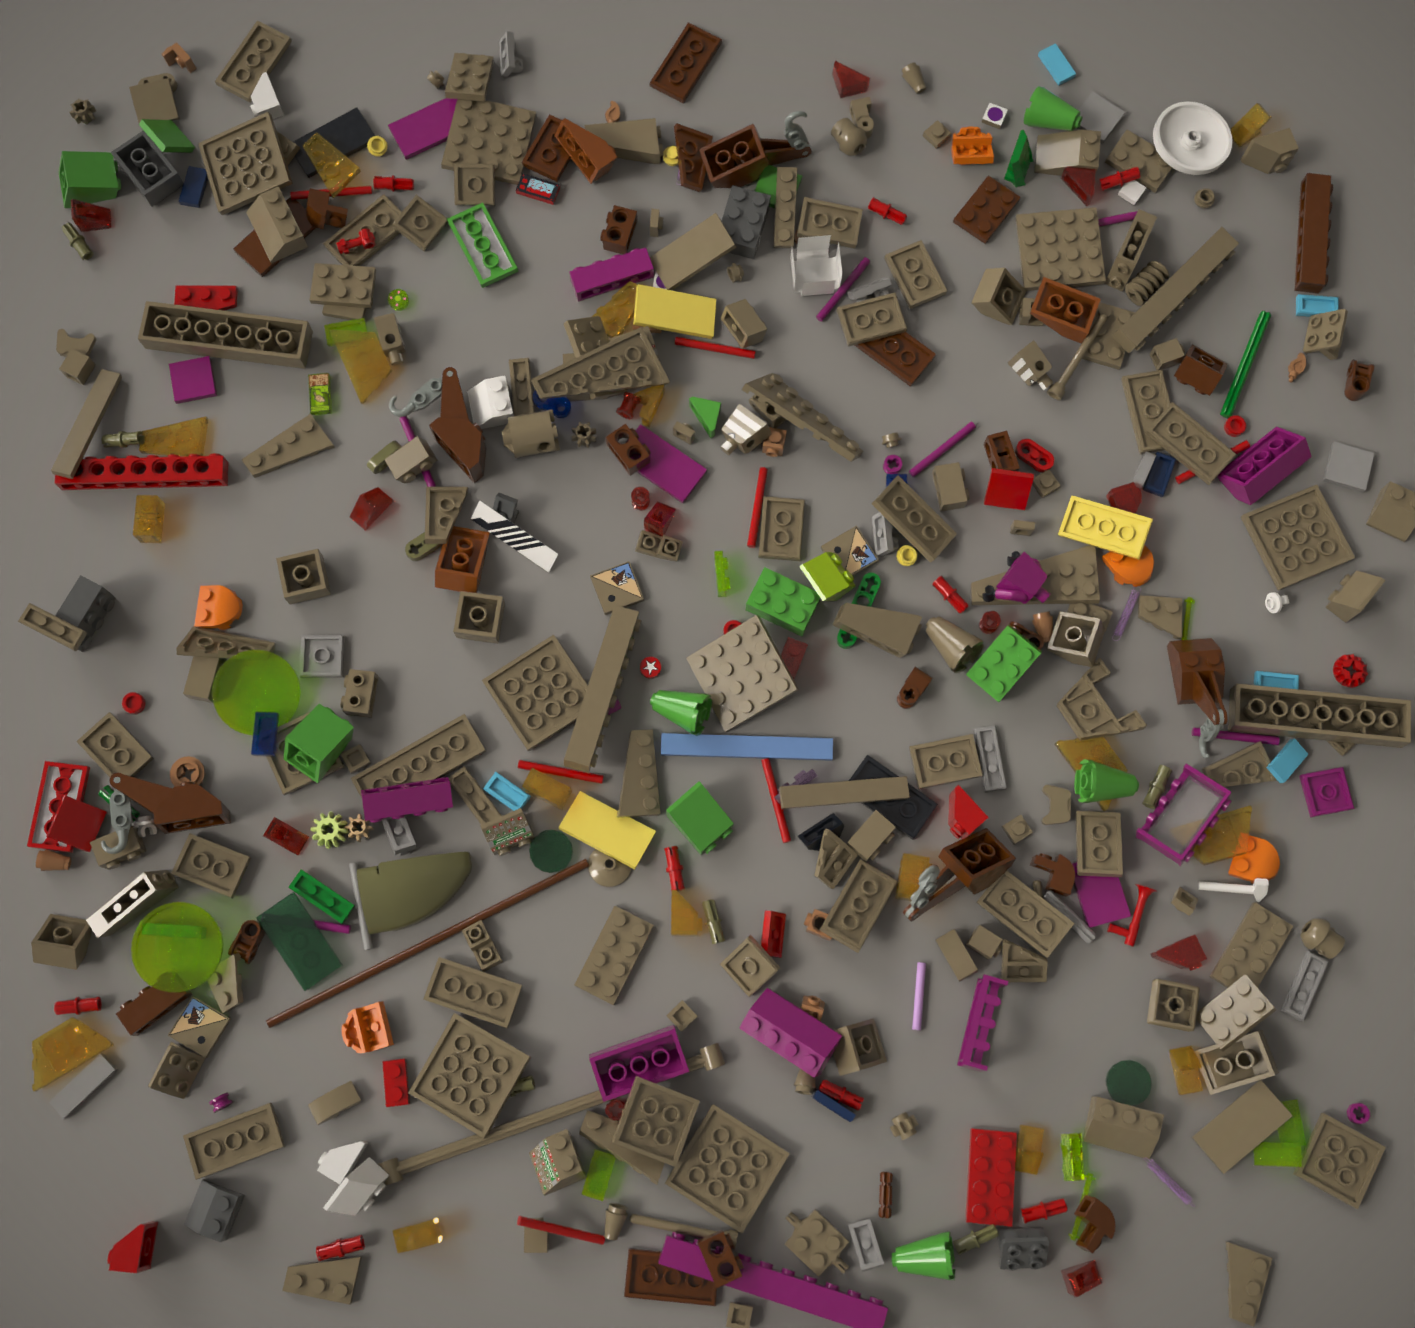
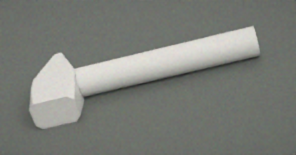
[1198,878,1269,902]

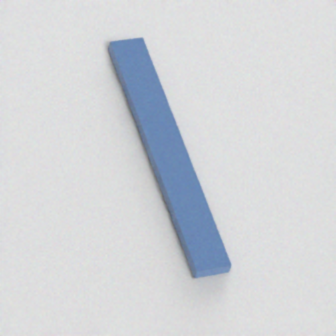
[661,733,833,761]

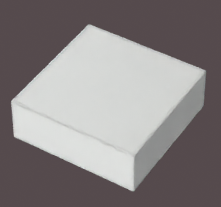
[1118,180,1146,205]

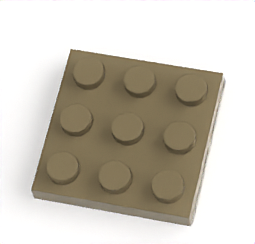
[258,712,344,795]
[612,1076,700,1167]
[1293,1113,1386,1209]

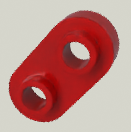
[1015,439,1054,473]

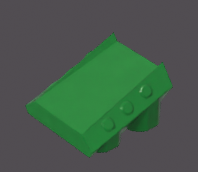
[1004,130,1034,188]

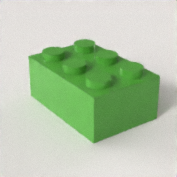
[745,567,821,637]
[966,624,1042,702]

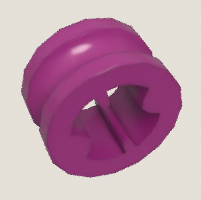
[883,455,902,475]
[209,1092,233,1113]
[1347,1103,1370,1124]

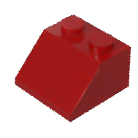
[948,785,989,839]
[107,1221,159,1274]

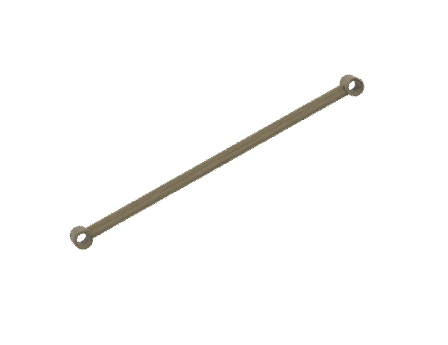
[378,1043,725,1186]

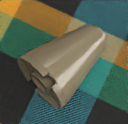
[926,616,984,674]

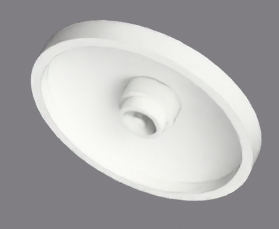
[1153,102,1232,175]

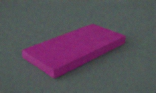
[388,98,457,160]
[626,424,707,503]

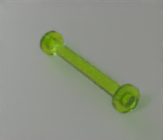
[1182,597,1195,640]
[1068,1173,1096,1241]

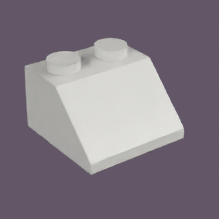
[467,376,514,429]
[323,1157,389,1216]

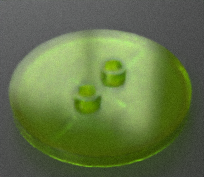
[212,649,301,735]
[131,902,224,993]

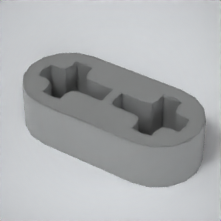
[1131,451,1156,490]

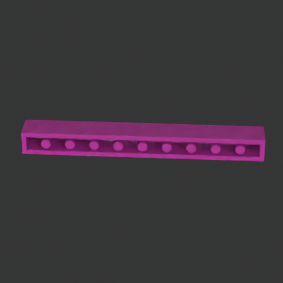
[658,1232,888,1328]

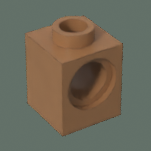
[804,909,832,941]

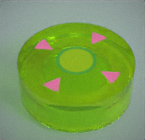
[388,289,409,311]

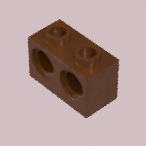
[600,205,638,255]
[605,424,651,476]
[983,431,1020,471]
[697,1230,744,1288]

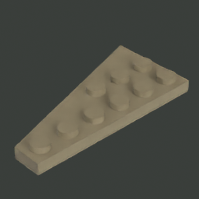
[531,327,670,399]
[742,373,863,462]
[971,545,1100,605]

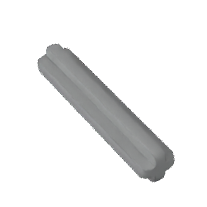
[1043,890,1096,943]

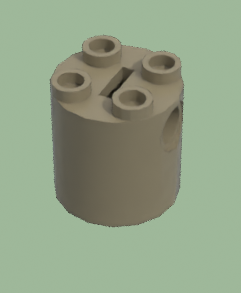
[502,409,560,458]

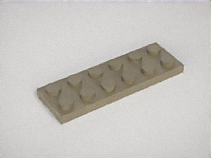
[351,714,486,798]

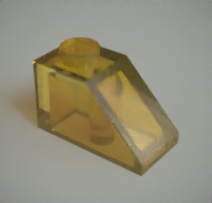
[671,890,702,937]
[392,1218,443,1253]

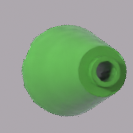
[1024,86,1082,131]
[650,690,712,736]
[1074,759,1139,803]
[892,1231,956,1280]

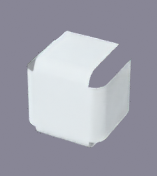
[790,235,842,296]

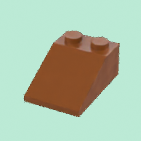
[554,118,617,184]
[1030,277,1101,344]
[435,526,490,593]

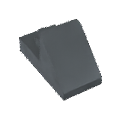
[493,493,519,523]

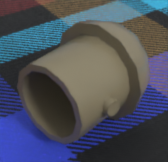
[831,118,867,156]
[1300,918,1345,959]

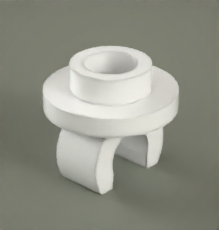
[1265,592,1290,613]
[134,815,157,837]

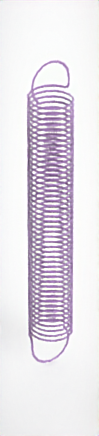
[1113,586,1141,641]
[1144,1157,1195,1207]

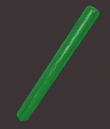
[1220,311,1271,418]

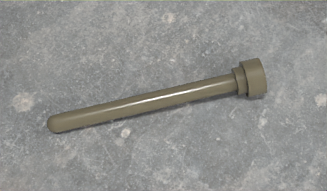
[1047,314,1107,400]
[629,1214,738,1250]

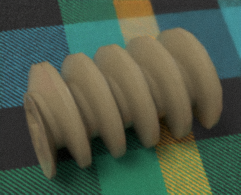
[1125,261,1169,306]

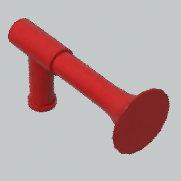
[1107,884,1157,947]

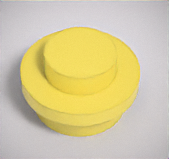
[367,136,387,157]
[663,146,678,166]
[896,545,917,566]

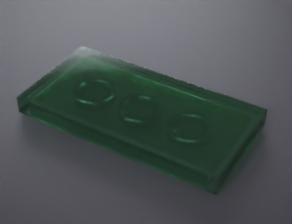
[256,892,343,991]

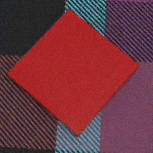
[984,468,1034,510]
[46,795,107,852]

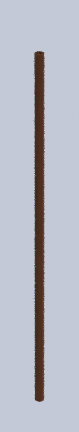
[266,859,589,1028]

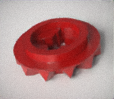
[1333,654,1369,688]

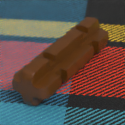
[879,1172,893,1218]

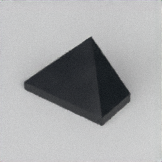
[798,813,844,851]

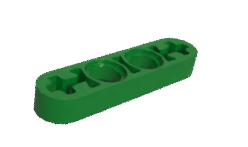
[837,573,881,649]

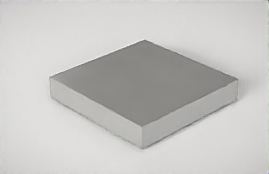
[1078,91,1125,144]
[1323,441,1374,492]
[299,635,345,678]

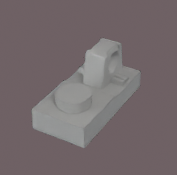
[499,31,523,77]
[847,277,891,302]
[872,512,899,557]
[382,817,416,856]
[848,1219,884,1272]

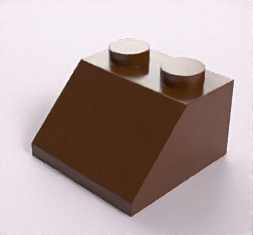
[1174,344,1228,396]

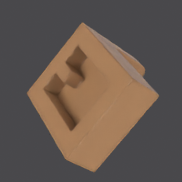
[161,42,197,73]
[762,427,787,457]
[801,996,825,1021]

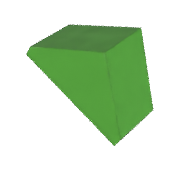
[689,397,721,438]

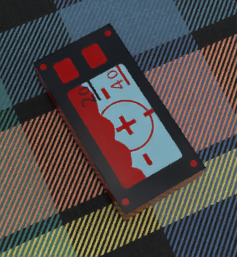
[516,173,560,205]

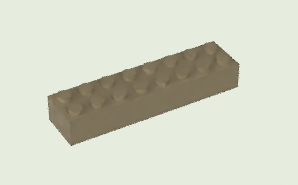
[138,301,313,369]
[1228,683,1411,748]

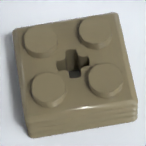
[1147,979,1200,1032]

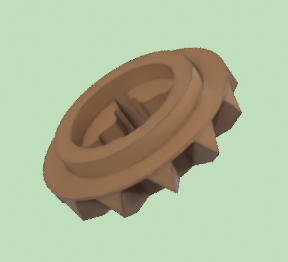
[170,756,206,787]

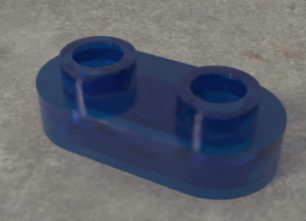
[533,390,571,418]

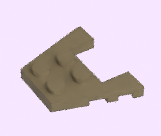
[1057,658,1147,741]

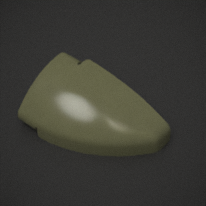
[357,852,472,935]

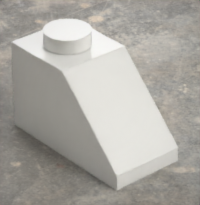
[250,72,284,119]
[317,1141,368,1184]

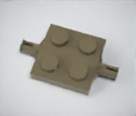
[785,1209,849,1277]

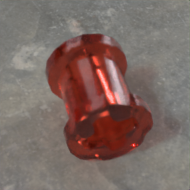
[616,392,641,420]
[631,487,650,511]
[979,611,1001,634]
[605,1099,625,1120]

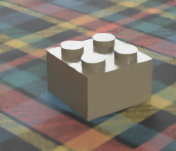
[276,549,331,605]
[453,591,505,644]

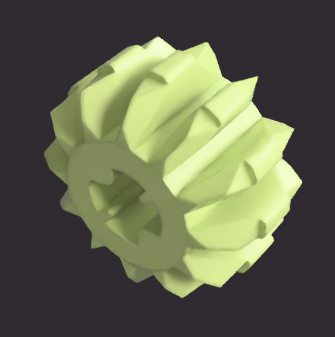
[311,811,349,849]

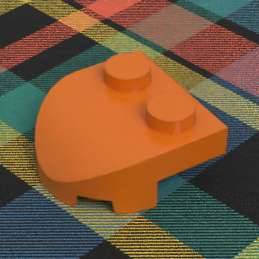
[951,126,994,165]
[1102,545,1154,587]
[194,585,243,630]
[1228,833,1280,884]
[341,1001,394,1053]

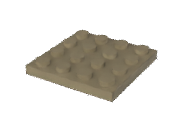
[441,99,536,185]
[198,112,293,215]
[1015,207,1106,291]
[1241,484,1355,591]
[686,615,799,732]
[482,634,588,751]
[408,1013,531,1138]
[665,1104,790,1234]

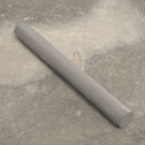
[349,862,373,950]

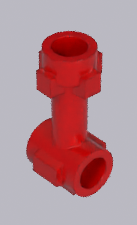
[336,228,376,255]

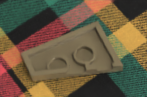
[425,487,468,544]
[1202,741,1277,787]
[1226,1242,1272,1327]
[282,1256,362,1305]

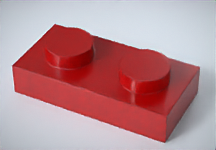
[761,911,786,958]
[382,1059,410,1107]

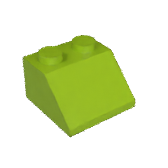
[800,552,856,601]

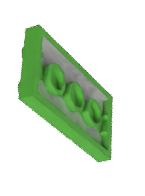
[447,203,518,288]

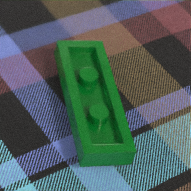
[288,869,356,924]

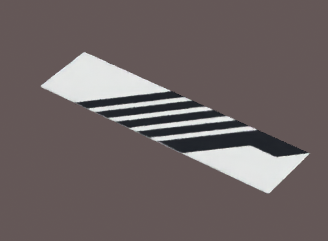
[471,500,558,572]

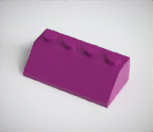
[1217,426,1312,505]
[739,988,843,1078]
[589,1025,689,1102]

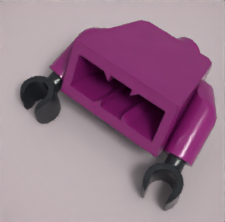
[982,551,1051,604]

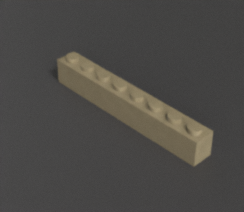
[1112,227,1239,353]
[564,605,642,773]

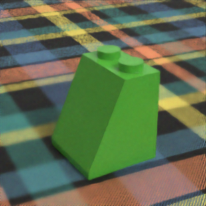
[58,151,121,208]
[283,703,354,783]
[666,781,734,855]

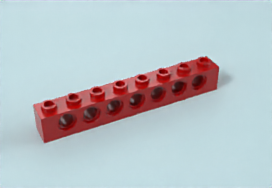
[54,453,229,490]

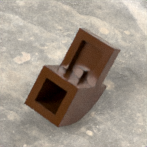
[306,188,348,230]
[1030,853,1075,897]
[1074,1195,1116,1253]

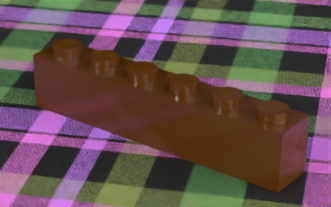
[1294,173,1333,294]

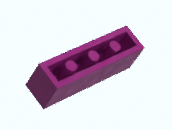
[569,248,654,302]
[361,777,453,823]

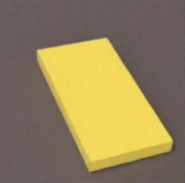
[633,284,716,339]
[1058,496,1153,560]
[559,791,656,870]

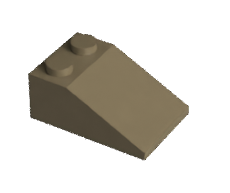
[1034,129,1101,179]
[1194,1030,1279,1095]

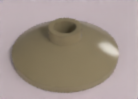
[588,849,631,887]

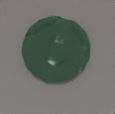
[529,829,573,874]
[1105,1060,1152,1106]

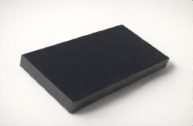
[293,107,375,178]
[849,754,938,840]

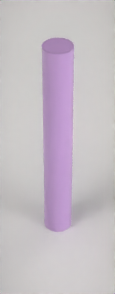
[912,962,926,1030]

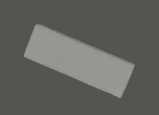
[973,725,1007,792]
[1281,951,1329,1021]
[49,1053,117,1119]

